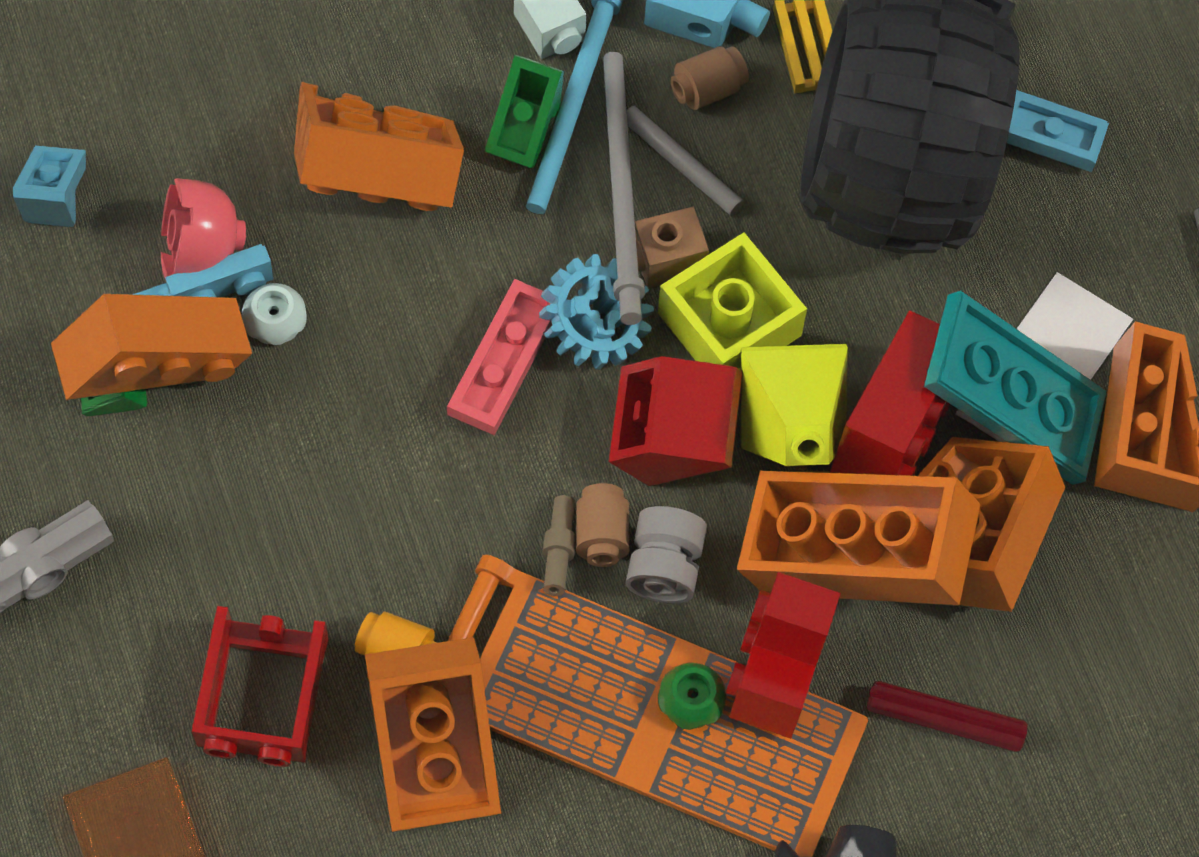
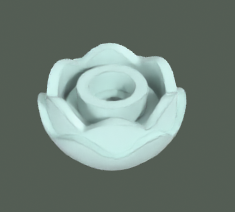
[242,283,307,345]

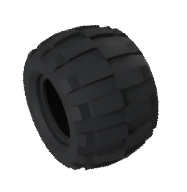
[800,0,1020,254]

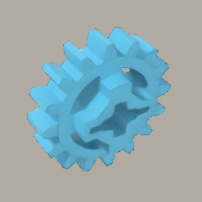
[539,254,654,369]

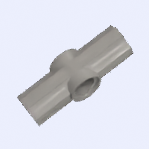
[0,500,114,613]

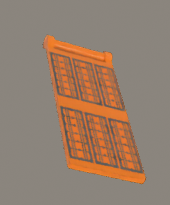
[447,555,868,857]

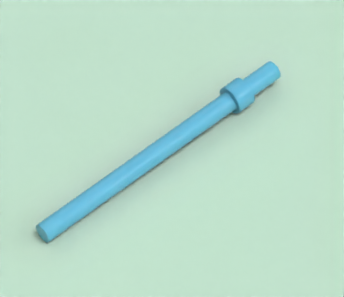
[526,0,623,214]

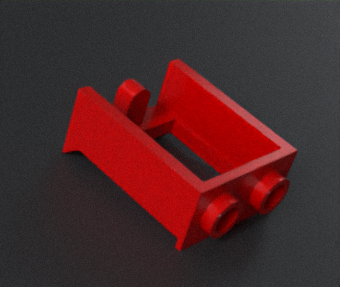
[191,606,329,767]

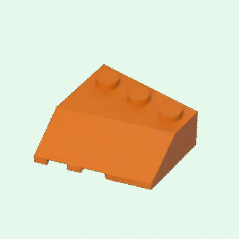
[294,82,464,211]
[918,437,1065,612]

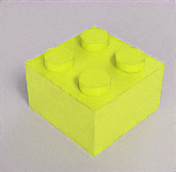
[658,232,807,370]

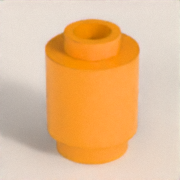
[355,611,437,656]

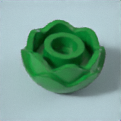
[658,662,727,730]

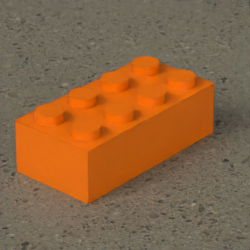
[737,471,981,605]

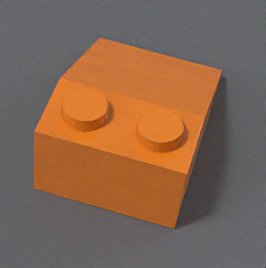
[365,637,501,832]

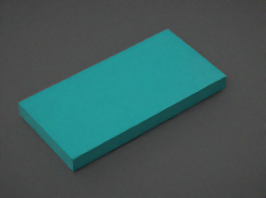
[924,290,1107,485]

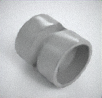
[626,506,707,603]

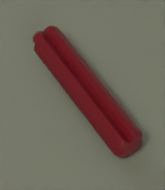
[867,681,1028,752]

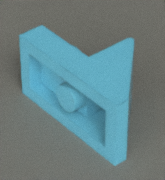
[13,145,86,227]

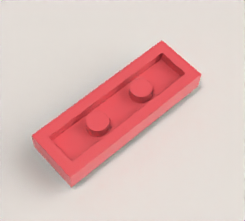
[447,279,552,436]

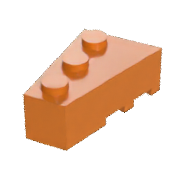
[1094,321,1199,512]

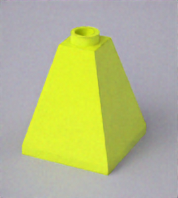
[740,344,848,466]

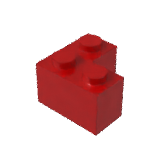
[725,572,841,739]

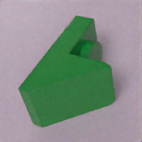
[484,55,564,168]

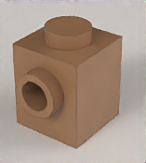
[635,206,709,289]

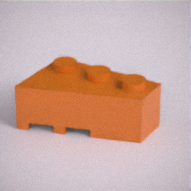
[51,294,252,400]

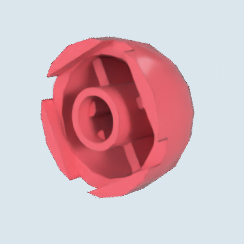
[161,178,246,278]

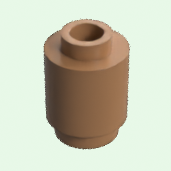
[671,46,749,110]
[576,483,630,567]

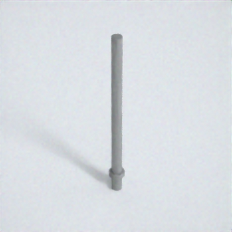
[603,52,645,325]

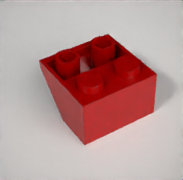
[609,356,743,486]

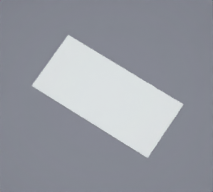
[956,272,1133,442]

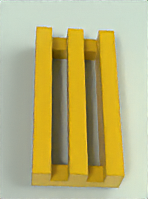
[773,0,832,94]

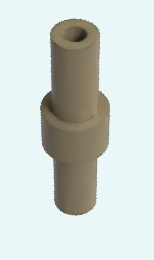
[542,495,576,596]

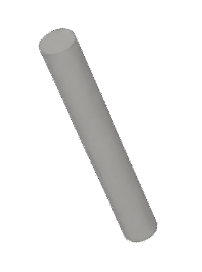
[627,106,744,216]

